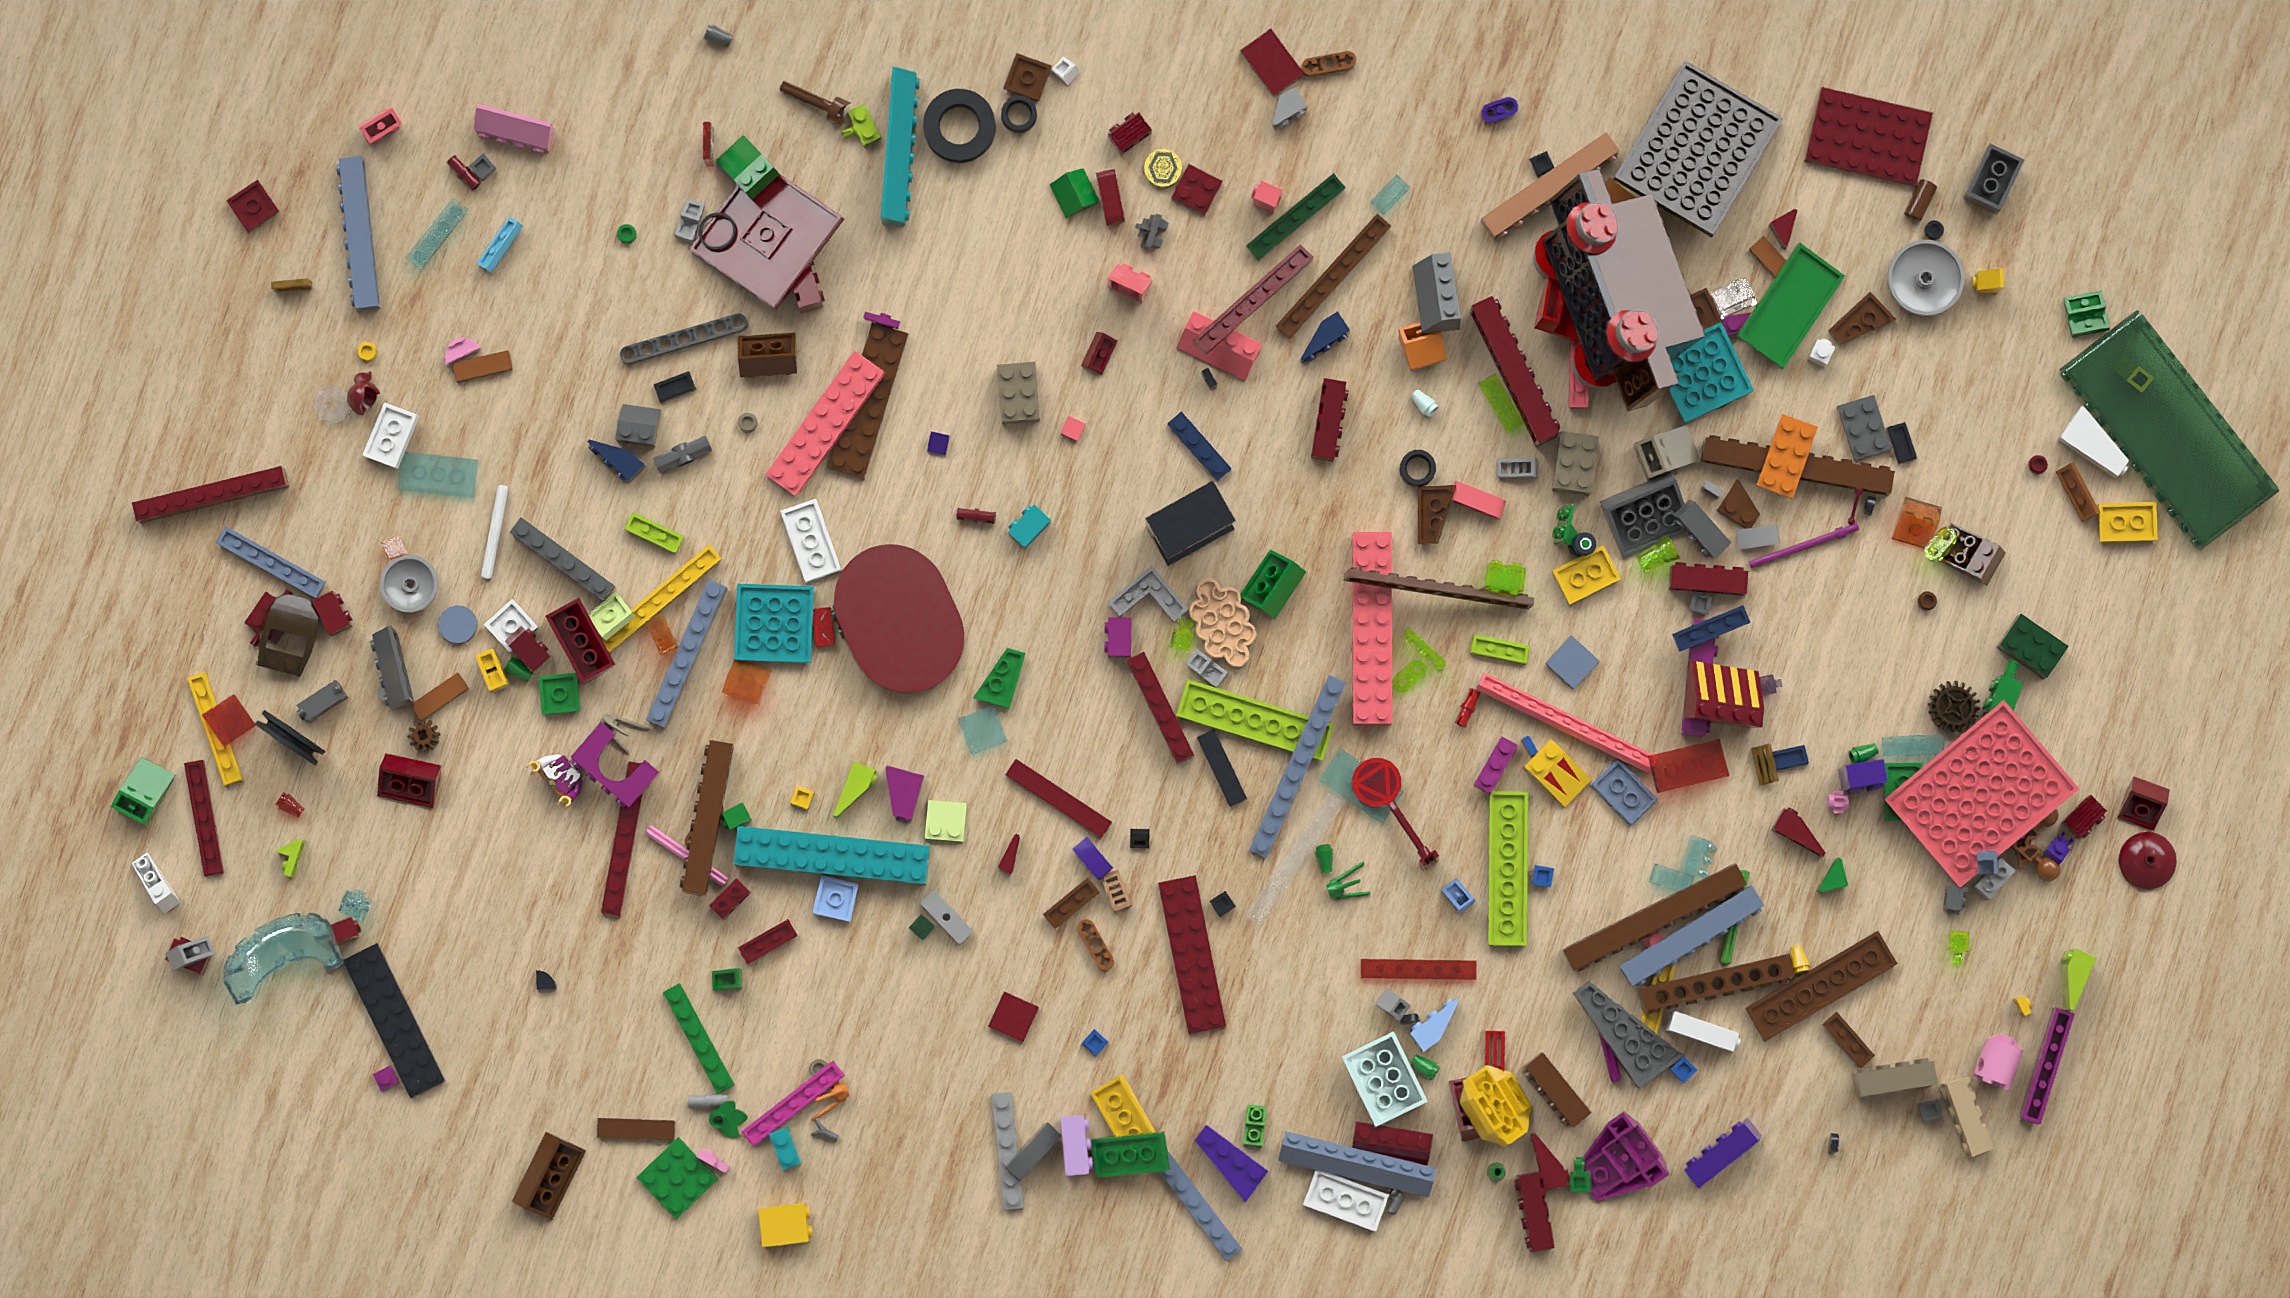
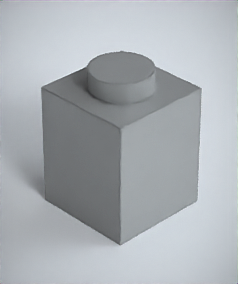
[1375,988,1411,1021]

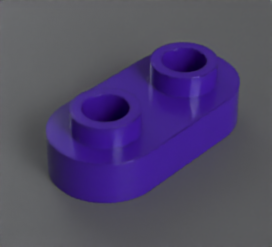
[1481,97,1518,123]

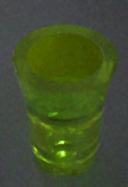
[1636,535,1680,572]

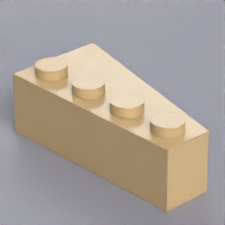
[1940,1076,1994,1157]

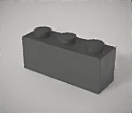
[1673,500,1731,559]

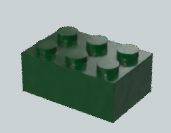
[1996,614,2069,679]

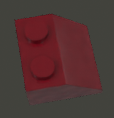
[2117,776,2170,831]

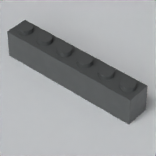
[510,517,615,602]

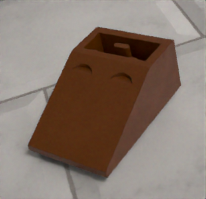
[1933,523,2006,586]

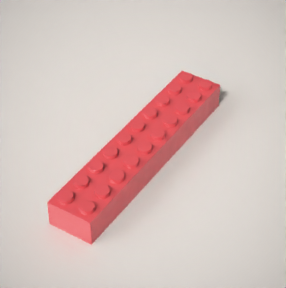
[1352,532,1392,725]

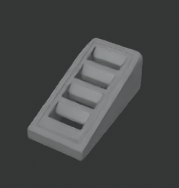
[1497,458,1538,478]

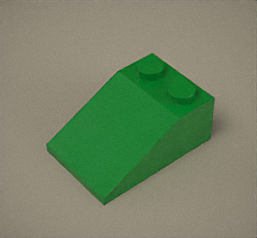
[715,135,779,199]

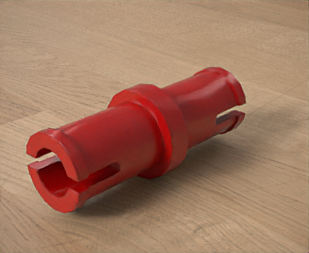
[1454,688,1481,728]

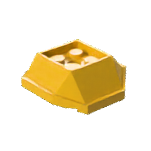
[1460,1065,1532,1147]

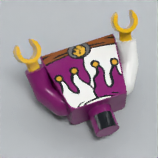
[526,754,583,810]

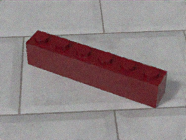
[1127,652,1194,765]

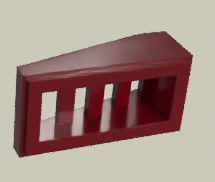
[998,834,1020,875]

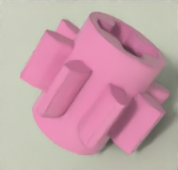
[1827,791,1848,814]

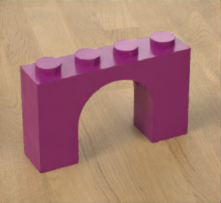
[571,722,660,808]

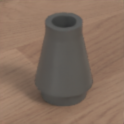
[704,24,733,46]

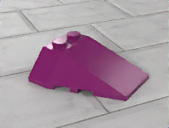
[1574,1111,1670,1202]

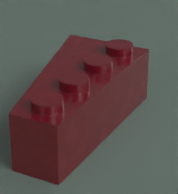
[1311,378,1349,462]

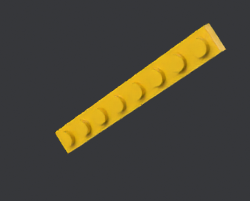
[600,544,722,653]

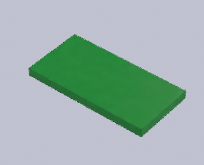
[1736,243,1845,369]

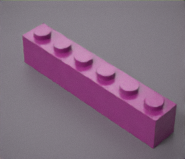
[1681,619,1719,737]
[2018,1008,2075,1125]

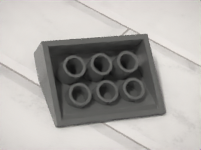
[1599,472,1687,558]

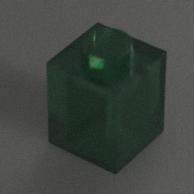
[909,914,936,941]

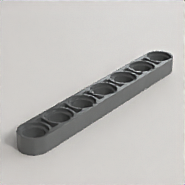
[620,313,747,364]

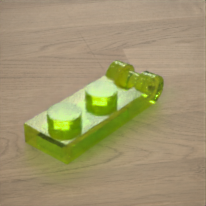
[1403,627,1446,671]

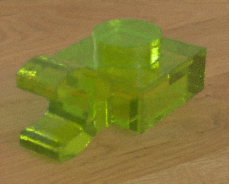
[1948,930,1970,965]

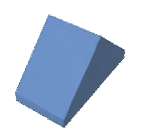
[1441,878,1476,913]

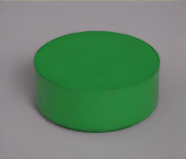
[617,224,637,244]

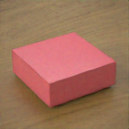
[1060,416,1086,442]

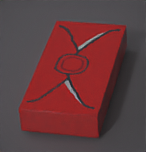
[813,607,835,647]

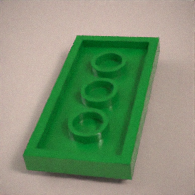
[1090,1131,1170,1178]

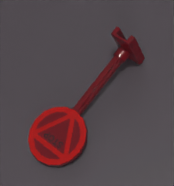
[1352,758,1440,871]

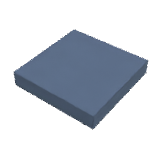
[1545,635,1599,689]

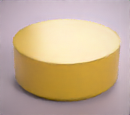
[357,342,377,362]

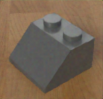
[615,404,661,447]

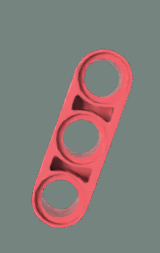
[1452,481,1507,519]

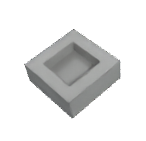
[1701,480,1723,499]

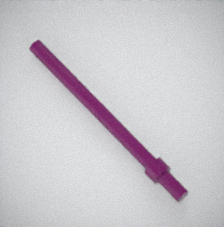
[1749,523,1860,568]

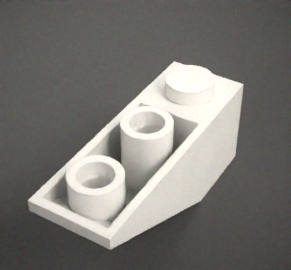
[132,852,181,913]

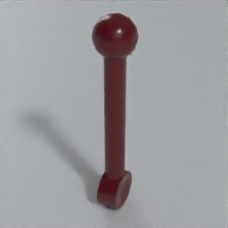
[1848,487,1863,525]

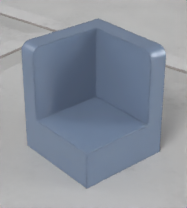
[1977,850,1998,875]

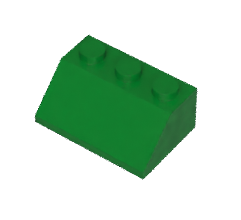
[1240,549,1306,619]

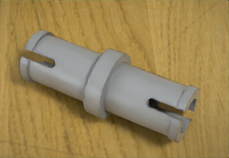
[688,1093,727,1109]

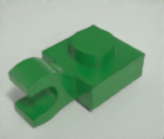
[1569,1157,1592,1192]

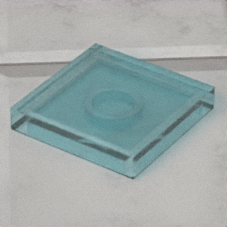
[958,705,1007,755]

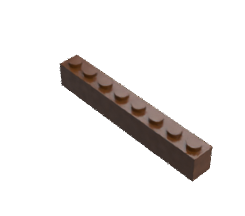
[680,740,734,897]

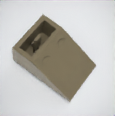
[1633,425,1701,481]

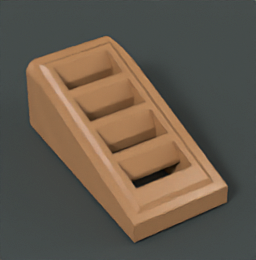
[1101,869,1132,912]

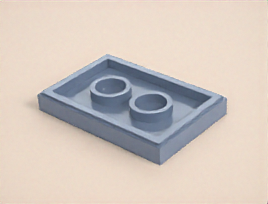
[1590,759,1658,826]

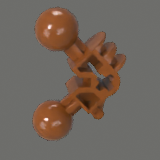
[2011,808,2061,882]

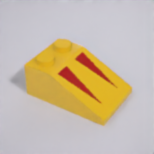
[1523,739,1591,807]

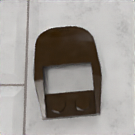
[256,594,319,677]

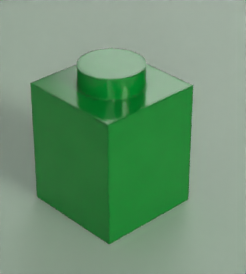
[721,802,752,831]

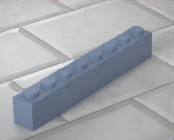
[336,156,380,311]
[646,579,728,729]
[1619,885,1764,987]
[1278,1131,1436,1197]

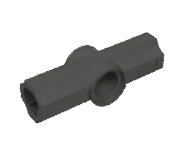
[653,435,712,473]

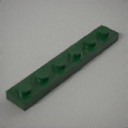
[1246,173,1346,261]

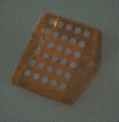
[381,536,408,561]

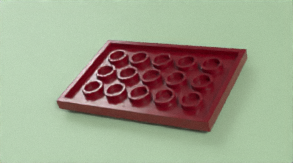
[1805,87,1933,187]

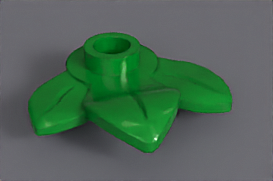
[709,1101,748,1138]

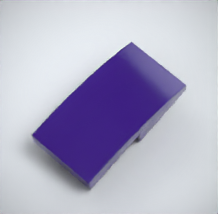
[1072,837,1113,880]

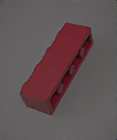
[1668,562,1749,596]

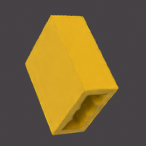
[758,1203,813,1247]

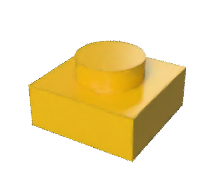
[2013,995,2032,1016]

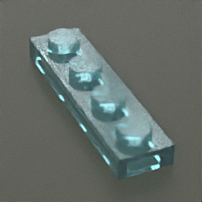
[406,198,469,270]

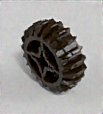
[1928,681,1980,733]

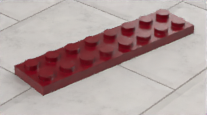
[1158,875,1226,1034]

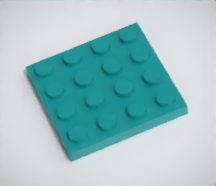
[1669,322,1754,424]
[734,583,814,663]

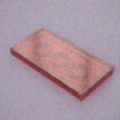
[1648,739,1729,793]

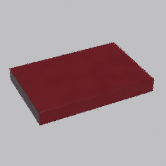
[1240,29,1304,97]

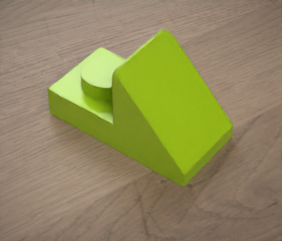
[275,839,305,878]

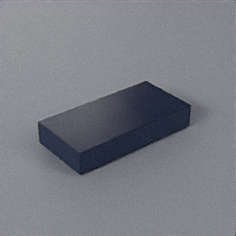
[1773,745,1809,771]

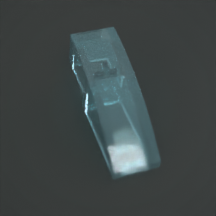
[1882,734,1944,757]

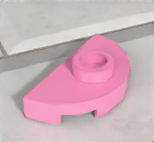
[444,338,481,365]

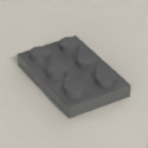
[1837,395,1891,461]

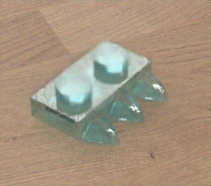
[1679,835,1717,878]

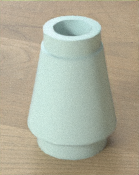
[1411,389,1439,417]

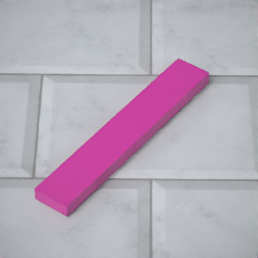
[742,1060,845,1147]

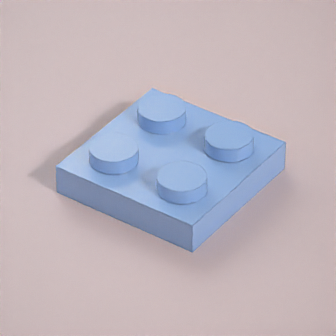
[813,876,859,922]

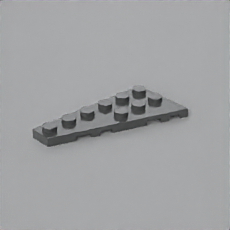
[1572,981,1685,1089]

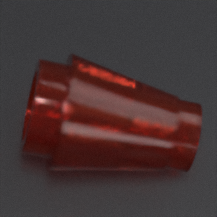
[275,792,305,818]

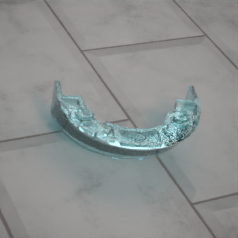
[223,913,344,1005]

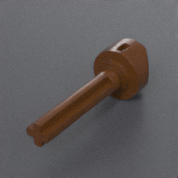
[779,81,851,126]

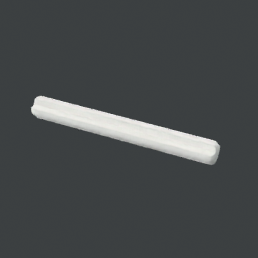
[481,485,508,579]

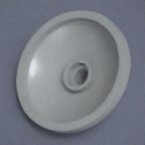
[380,555,438,613]

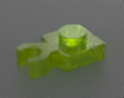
[1169,616,1194,652]

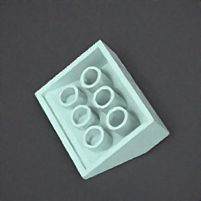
[1342,1032,1428,1127]

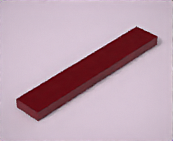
[1005,759,1112,838]
[184,760,224,877]

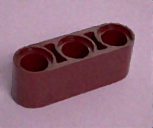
[1096,169,1125,226]

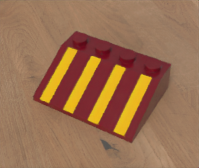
[1684,661,1764,728]

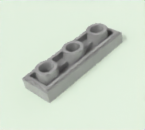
[920,890,974,945]

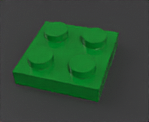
[538,673,581,715]

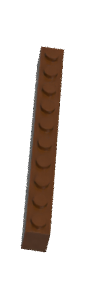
[1700,435,1895,496]
[1563,863,1747,972]

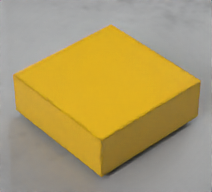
[790,786,815,810]

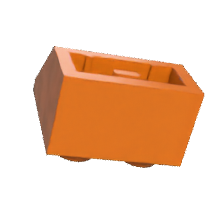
[1398,322,1447,371]

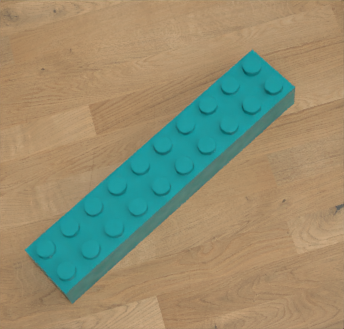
[733,826,930,885]

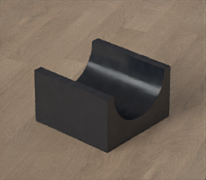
[1145,481,1236,566]

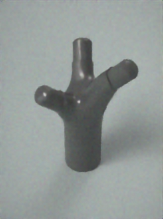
[811,1117,839,1142]

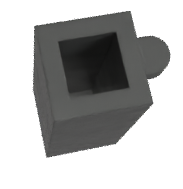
[297,680,348,722]

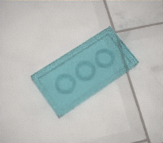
[397,452,479,498]
[1319,748,1404,823]

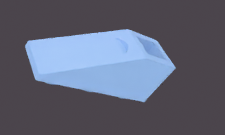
[1409,999,1459,1052]

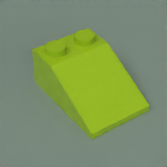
[2061,948,2097,1011]

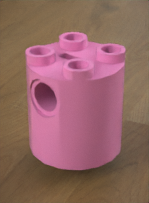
[1973,1034,2023,1091]

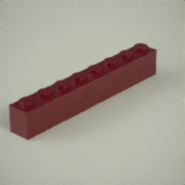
[132,466,289,524]

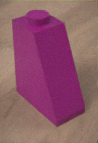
[886,765,924,823]

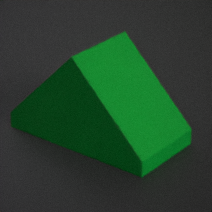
[1816,857,1848,893]
[712,968,743,990]

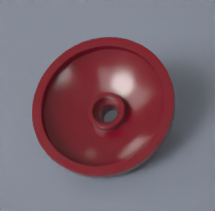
[2118,832,2177,890]

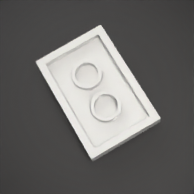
[363,402,420,469]

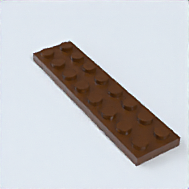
[828,323,909,479]
[1745,931,1898,1042]

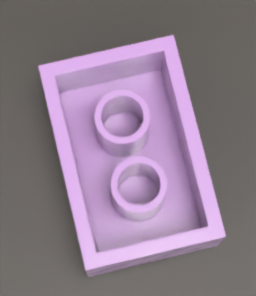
[1061,1115,1093,1176]

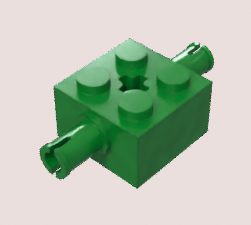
[1982,660,2023,715]

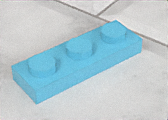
[476,217,523,272]

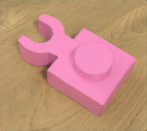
[697,1148,730,1173]

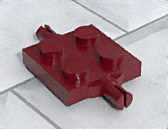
[244,589,293,647]

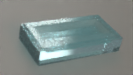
[1370,174,1410,215]

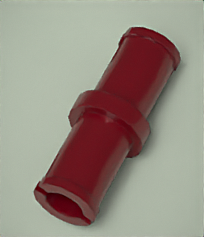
[447,155,481,190]
[956,507,996,524]

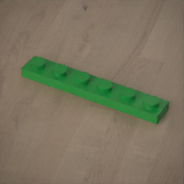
[663,983,735,1094]

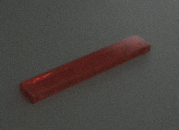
[1360,959,1477,980]

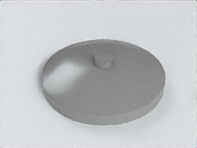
[1887,240,1965,316]

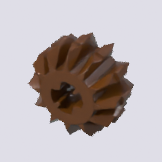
[407,719,441,752]

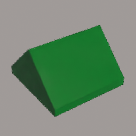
[1049,168,1100,218]

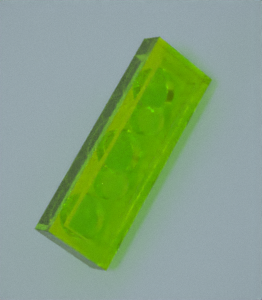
[1478,374,1524,433]

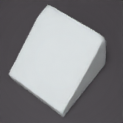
[1051,57,1080,85]

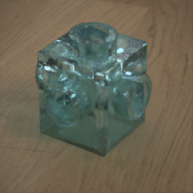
[338,889,372,921]

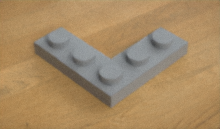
[1108,566,1189,622]

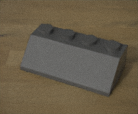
[1412,252,1461,334]
[370,626,415,711]

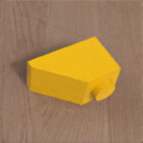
[1972,268,2004,293]

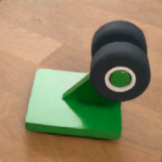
[1552,504,1596,557]

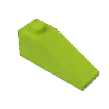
[833,762,878,818]

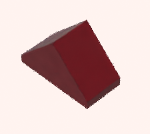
[1769,209,1798,249]

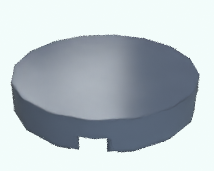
[439,605,478,644]

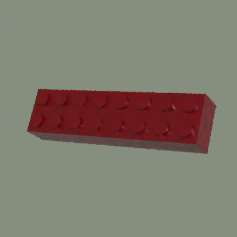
[1469,296,1561,447]

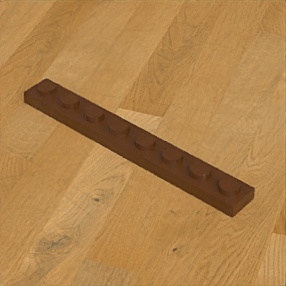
[1276,213,1391,339]

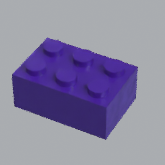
[1838,759,1888,795]

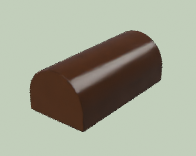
[1903,179,1938,222]

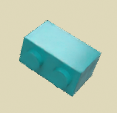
[1008,504,1051,549]
[769,1127,802,1170]

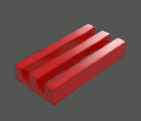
[1485,1031,1505,1070]

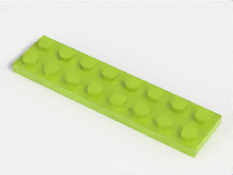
[1176,679,1334,761]
[1488,791,1528,946]

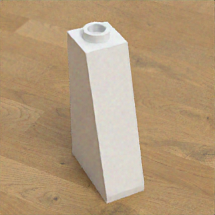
[2058,406,2129,478]
[1665,1011,1741,1052]

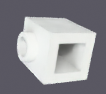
[1807,338,1835,367]

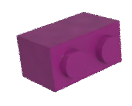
[1104,617,1132,658]

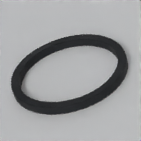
[698,212,736,250]

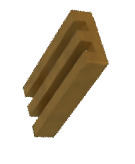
[271,278,312,292]
[1751,743,1779,785]

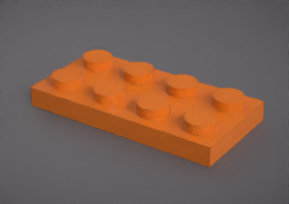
[1756,414,1818,499]

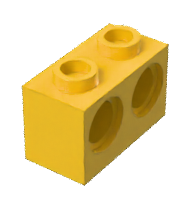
[475,648,510,693]

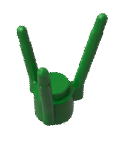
[1326,862,1370,900]

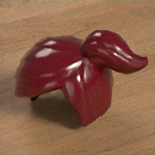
[347,371,380,415]

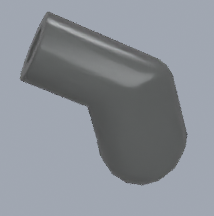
[1387,1188,1403,1215]

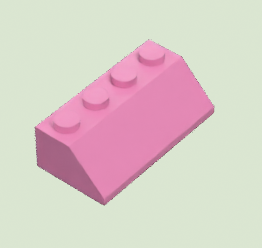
[474,104,555,153]

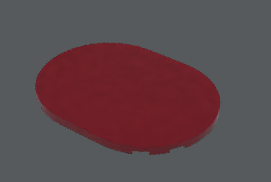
[833,544,964,694]

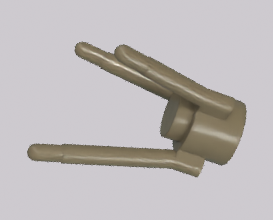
[599,713,649,754]

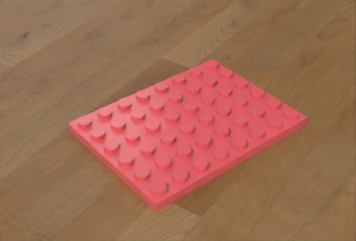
[1884,700,2080,888]

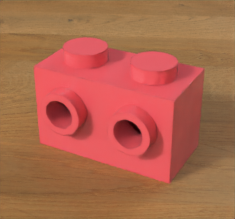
[358,106,402,144]

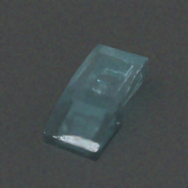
[1649,864,1694,891]

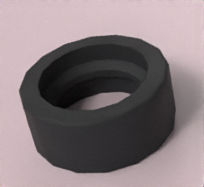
[1001,95,1037,133]
[1400,450,1436,487]

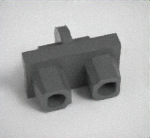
[1135,214,1169,249]

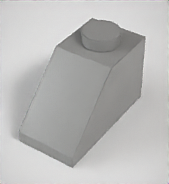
[166,936,215,971]

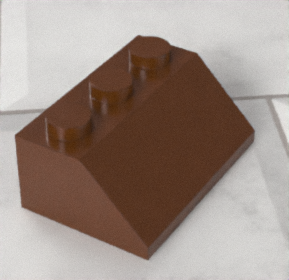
[738,332,797,377]

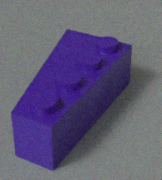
[1684,1117,1762,1188]

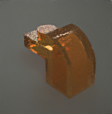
[646,613,679,656]

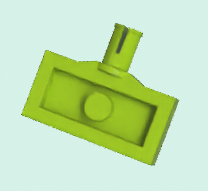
[842,104,881,147]

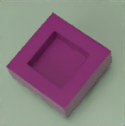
[373,1065,399,1092]

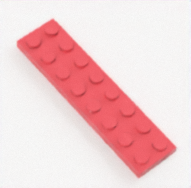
[765,350,886,497]

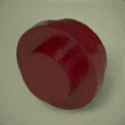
[2028,455,2048,474]

